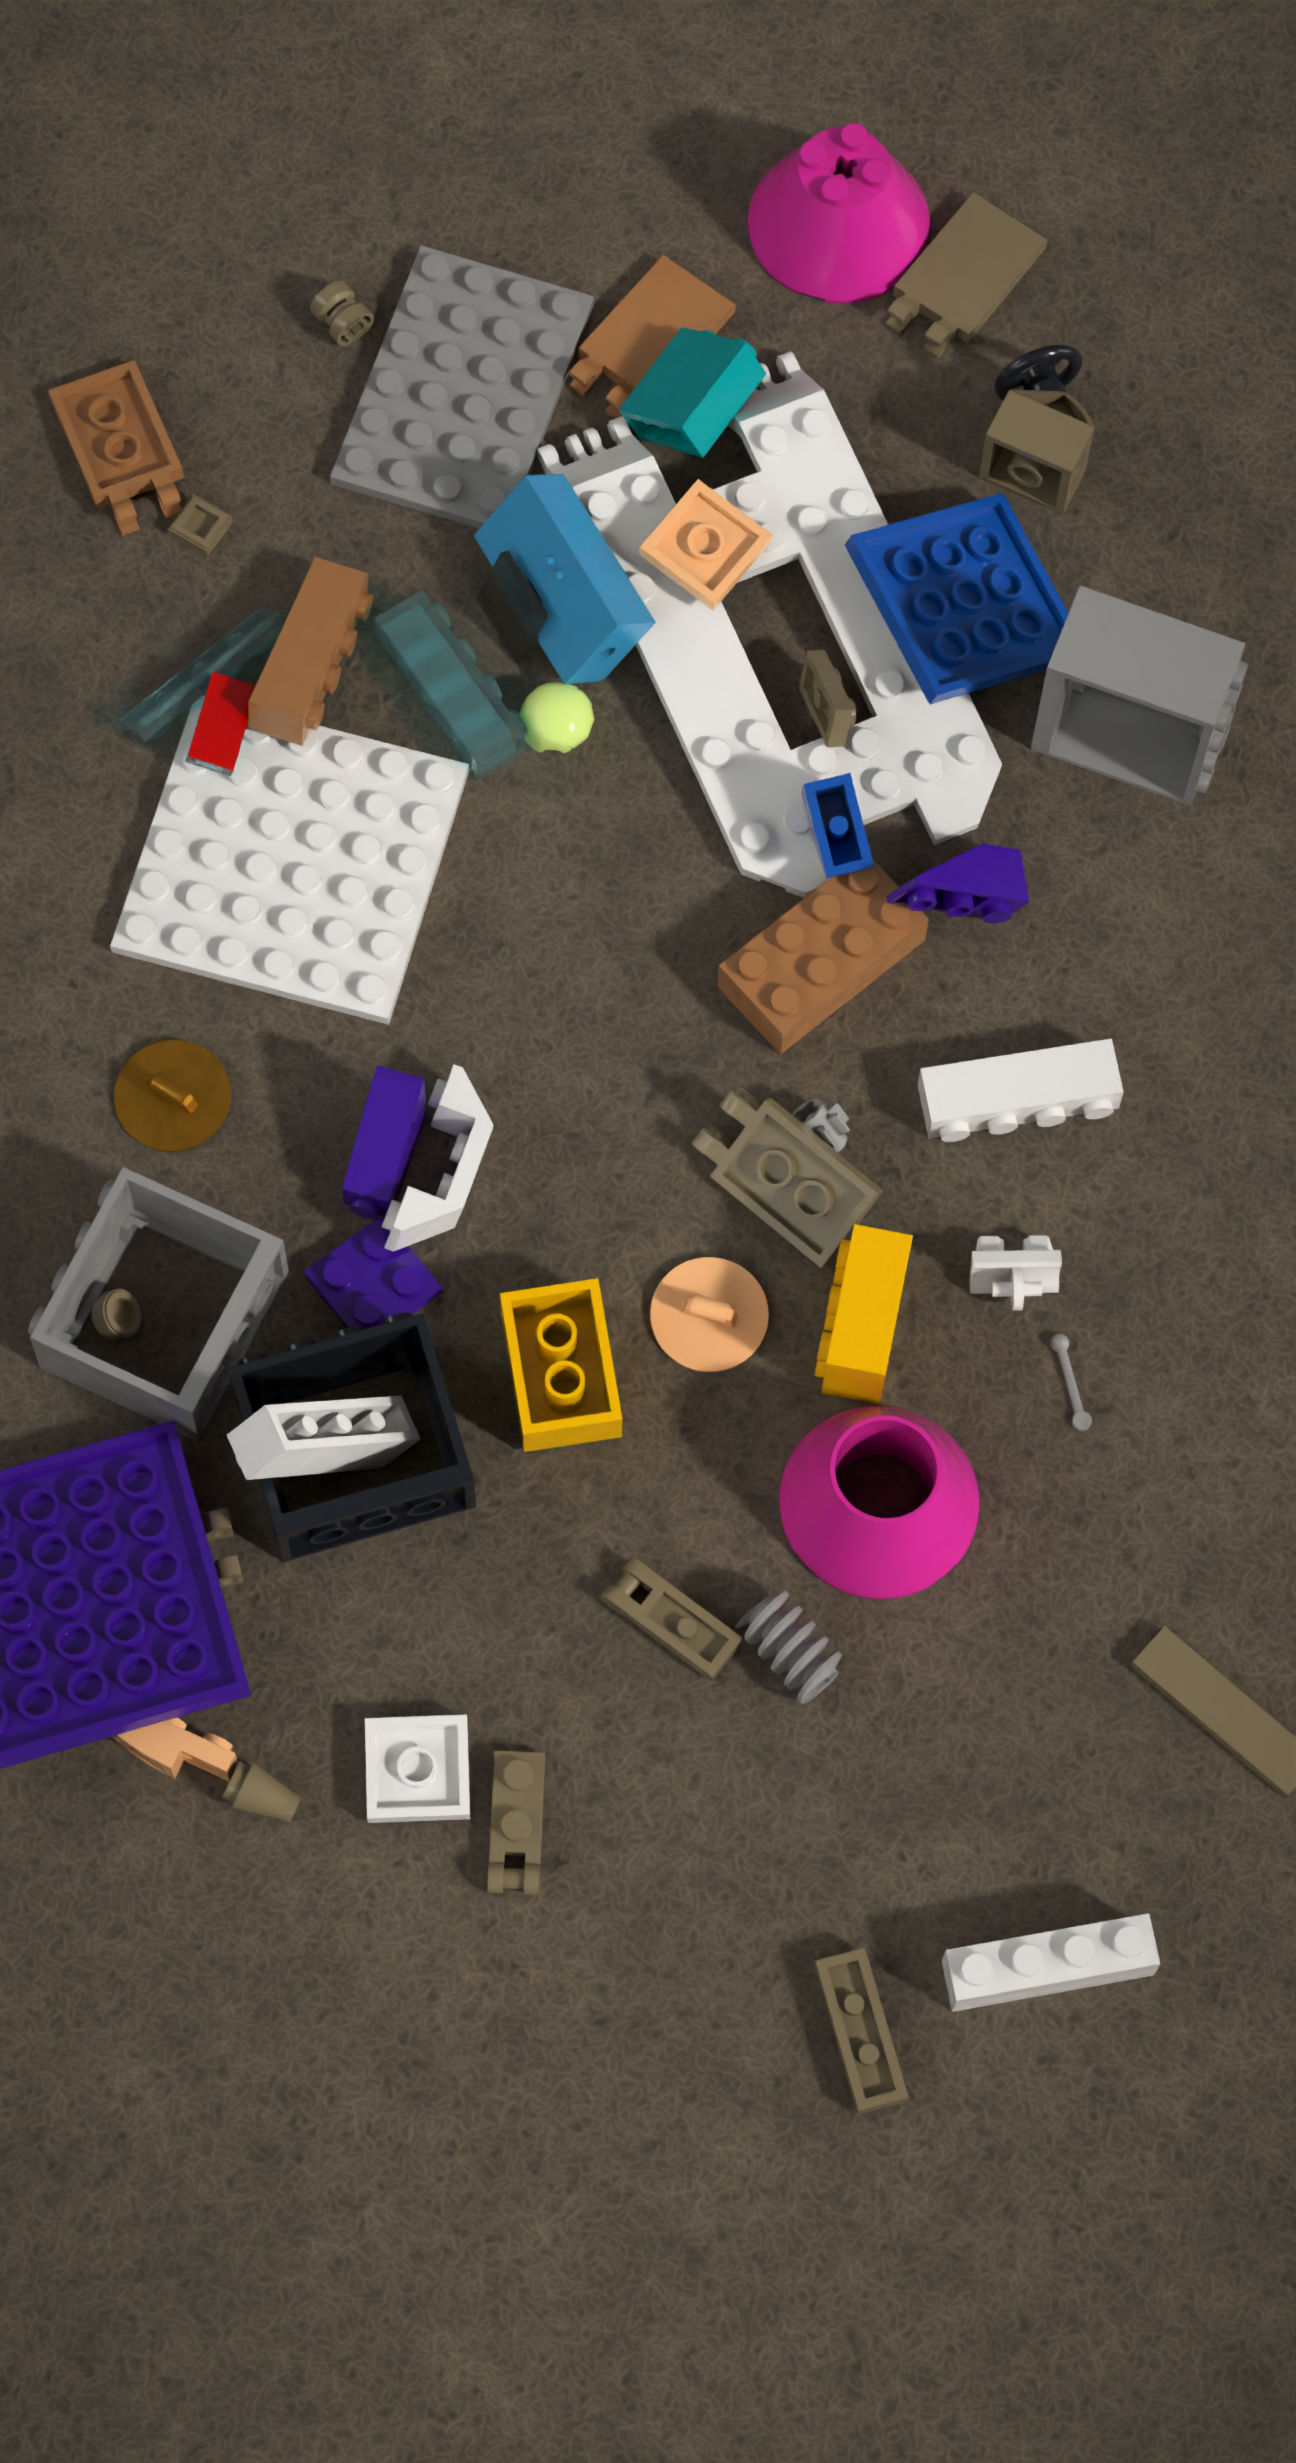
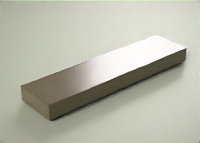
[1131,1626,1296,1799]

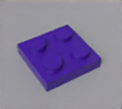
[304,1214,443,1330]

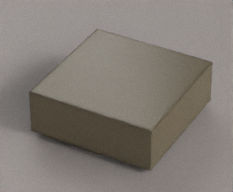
[168,494,233,557]

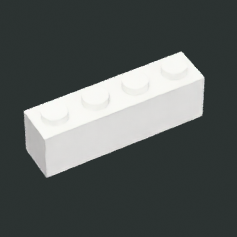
[918,1038,1124,1142]
[227,1396,421,1480]
[942,1913,1160,2012]

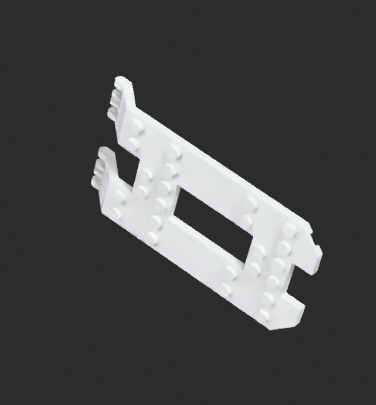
[537,351,1002,898]

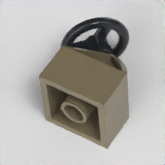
[979,345,1095,515]

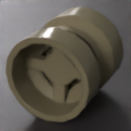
[310,280,374,346]

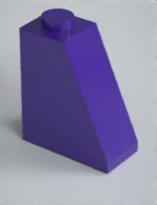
[342,1065,427,1219]

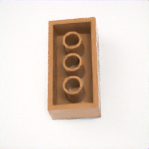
[717,859,929,1055]

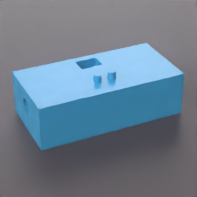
[474,474,656,684]

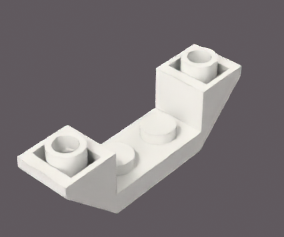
[382,1064,494,1252]

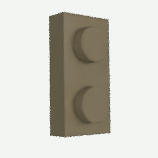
[799,650,856,747]

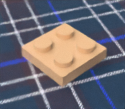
[639,479,773,610]

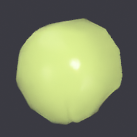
[517,682,594,753]

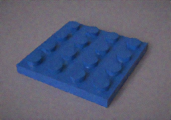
[845,493,1069,705]

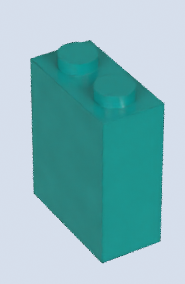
[618,327,766,458]

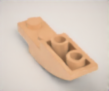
[112,1717,238,1782]

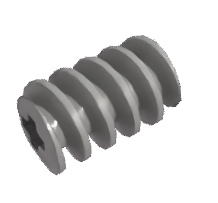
[735,1590,842,1704]

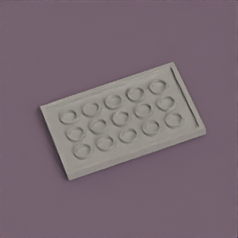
[330,245,594,529]

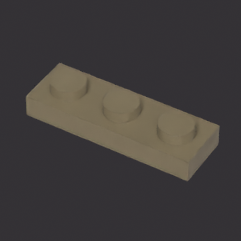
[814,1947,909,2115]

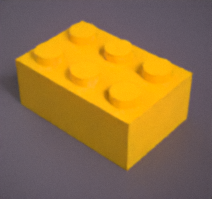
[814,1224,913,1405]
[500,1278,623,1452]

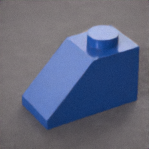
[801,773,874,879]

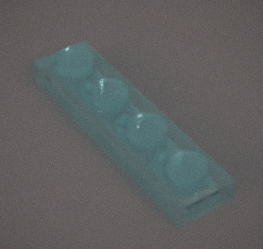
[117,607,285,742]

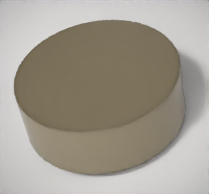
[92,1289,142,1341]

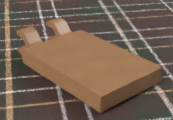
[569,255,736,419]
[48,360,184,536]

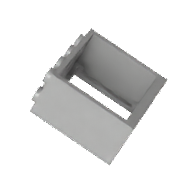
[1031,585,1249,806]
[28,1167,289,1441]

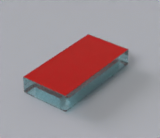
[185,672,255,777]

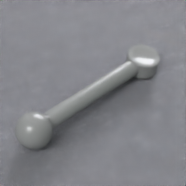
[1050,1333,1092,1432]

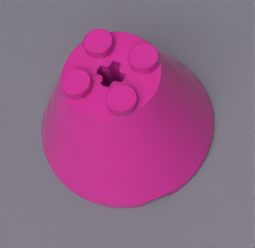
[748,123,930,304]

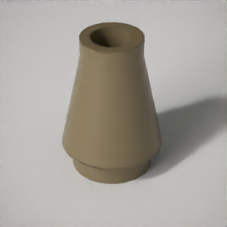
[222,1761,302,1823]

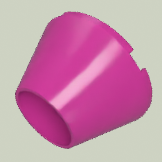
[779,1406,979,1599]

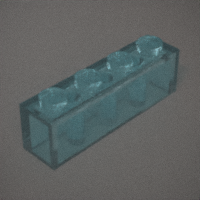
[375,590,528,781]

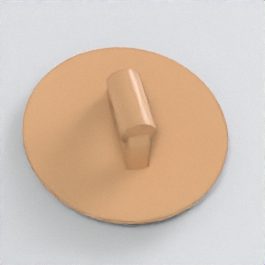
[650,1257,769,1372]

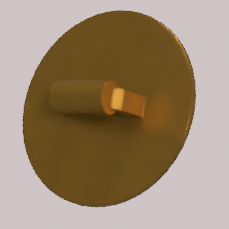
[114,1040,231,1152]

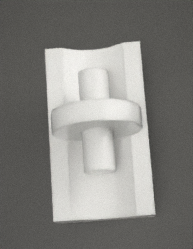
[969,1235,1062,1311]

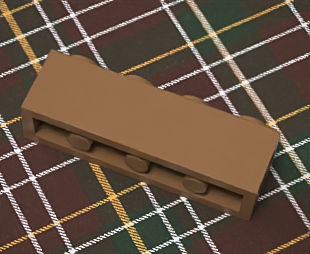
[249,557,373,746]

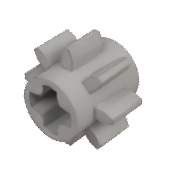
[792,1099,850,1153]

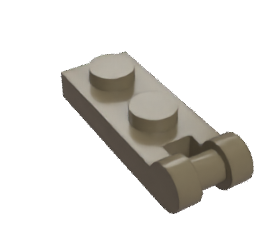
[599,1557,743,1682]
[487,1751,545,1895]

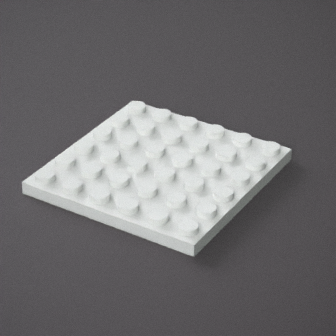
[110,694,469,1025]

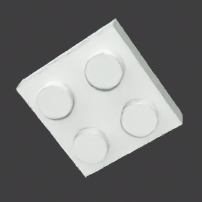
[365,1714,470,1823]

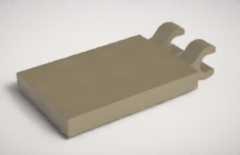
[886,192,1048,359]
[692,1087,884,1268]

